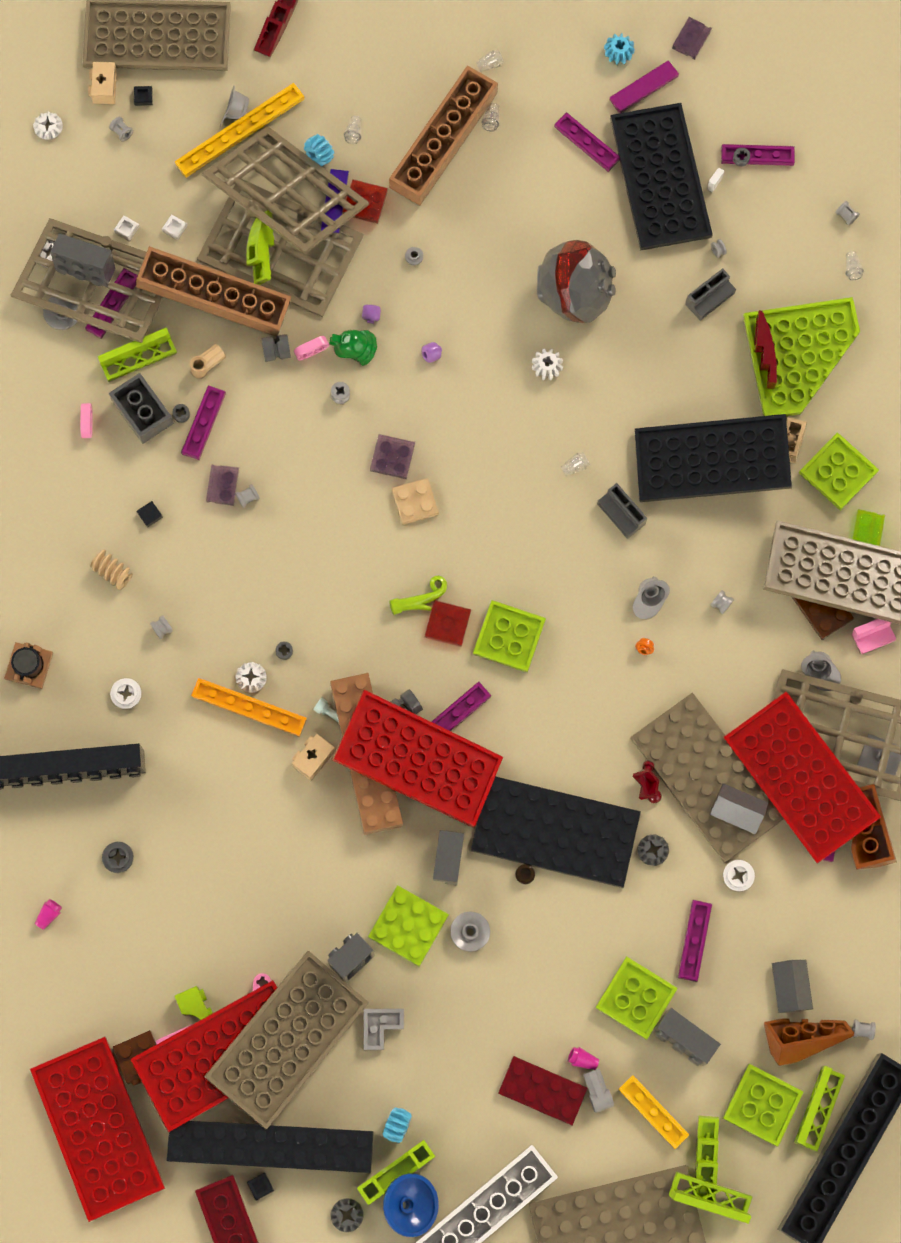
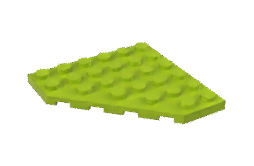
[743,297,860,417]

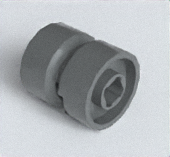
[261,334,291,362]
[390,689,423,714]

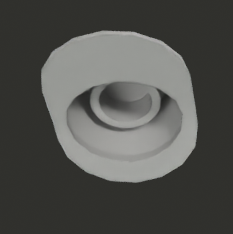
[220,86,249,127]
[633,576,670,619]
[801,650,841,691]

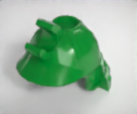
[329,330,377,366]

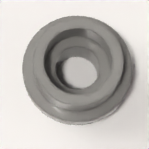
[405,247,423,265]

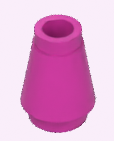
[35,899,62,930]
[568,1047,599,1070]

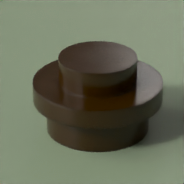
[515,865,535,884]

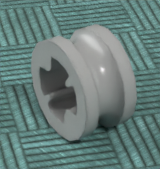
[711,239,727,258]

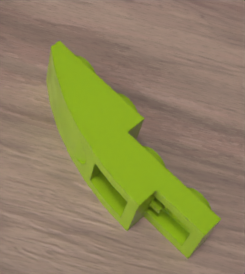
[246,210,274,285]

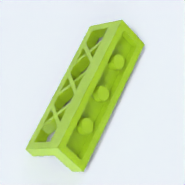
[97,327,177,382]
[794,1066,845,1152]
[669,1172,752,1224]

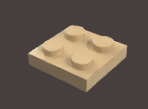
[392,478,439,525]

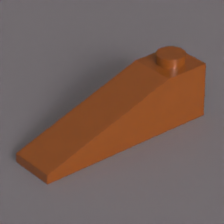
[851,784,897,870]
[764,1018,854,1066]

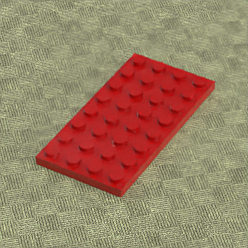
[332,689,503,828]
[724,691,882,864]
[130,980,277,1132]
[30,1037,165,1222]

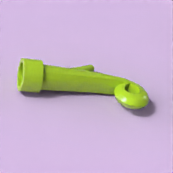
[389,575,447,615]

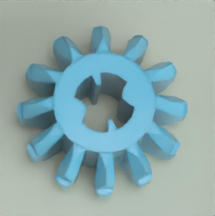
[604,33,635,65]
[304,134,335,166]
[383,1107,412,1143]

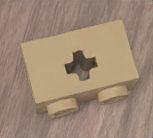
[88,62,117,104]
[787,417,807,464]
[292,733,335,781]

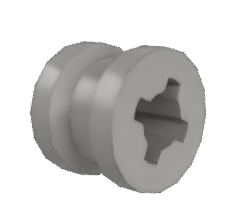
[331,382,350,404]
[711,590,734,614]
[150,615,173,639]

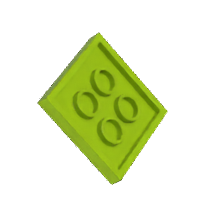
[799,432,879,511]
[473,600,546,673]
[368,885,449,967]
[595,956,678,1040]
[722,1064,804,1147]

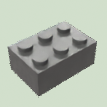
[50,233,116,287]
[109,373,174,444]
[327,933,375,983]
[654,1008,721,1066]

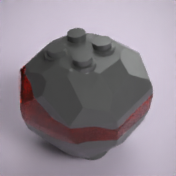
[537,240,616,323]

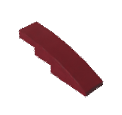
[254,0,298,57]
[754,310,777,389]

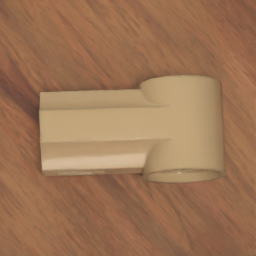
[190,344,226,378]

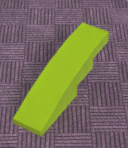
[695,1116,719,1200]

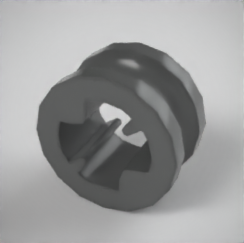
[733,148,750,167]
[172,404,190,423]
[276,641,293,660]

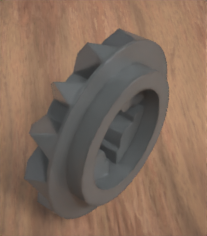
[638,834,669,866]
[102,842,134,873]
[331,1198,363,1232]

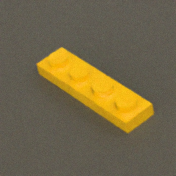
[618,1075,689,1149]

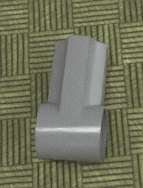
[583,1069,614,1113]

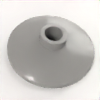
[43,297,78,330]
[451,912,490,952]

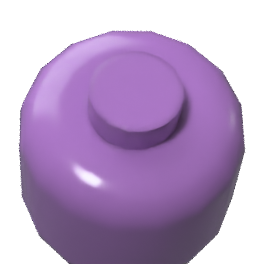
[362,305,381,324]
[421,342,442,363]

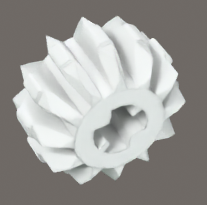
[532,348,563,380]

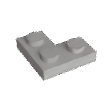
[364,1009,404,1050]

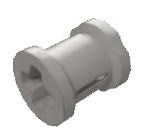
[109,117,133,141]
[835,201,860,225]
[235,484,260,508]
[852,1019,876,1040]

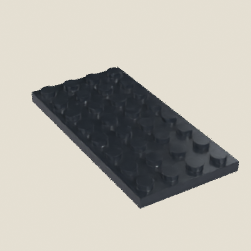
[610,103,713,251]
[635,414,792,503]
[471,776,641,888]

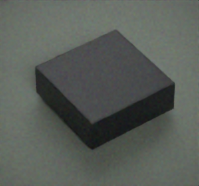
[134,86,153,106]
[136,501,163,528]
[247,1172,274,1201]

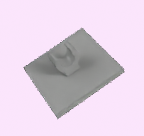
[857,734,901,783]

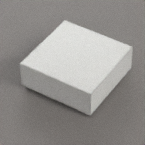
[707,168,724,193]
[162,214,188,240]
[114,215,140,241]

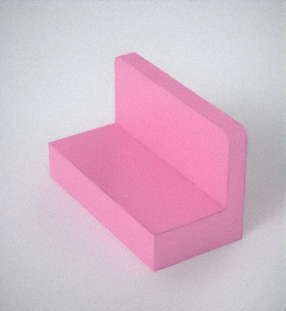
[852,619,896,654]

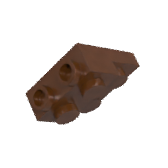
[113,1030,156,1086]

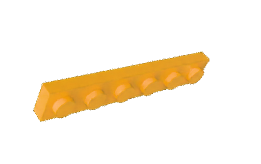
[191,678,307,737]

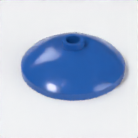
[383,1174,439,1237]

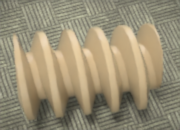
[90,549,133,590]

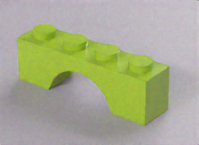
[175,986,213,1020]
[357,1140,436,1205]

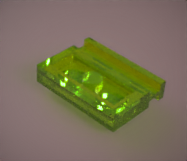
[852,509,885,546]

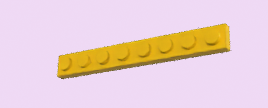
[175,83,304,178]

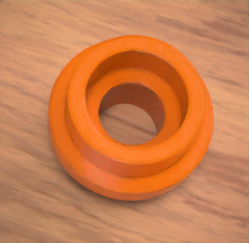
[635,638,654,655]

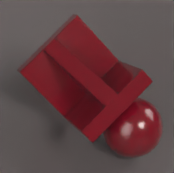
[632,761,662,804]

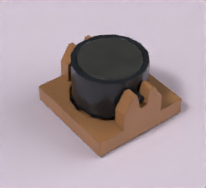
[4,642,53,689]

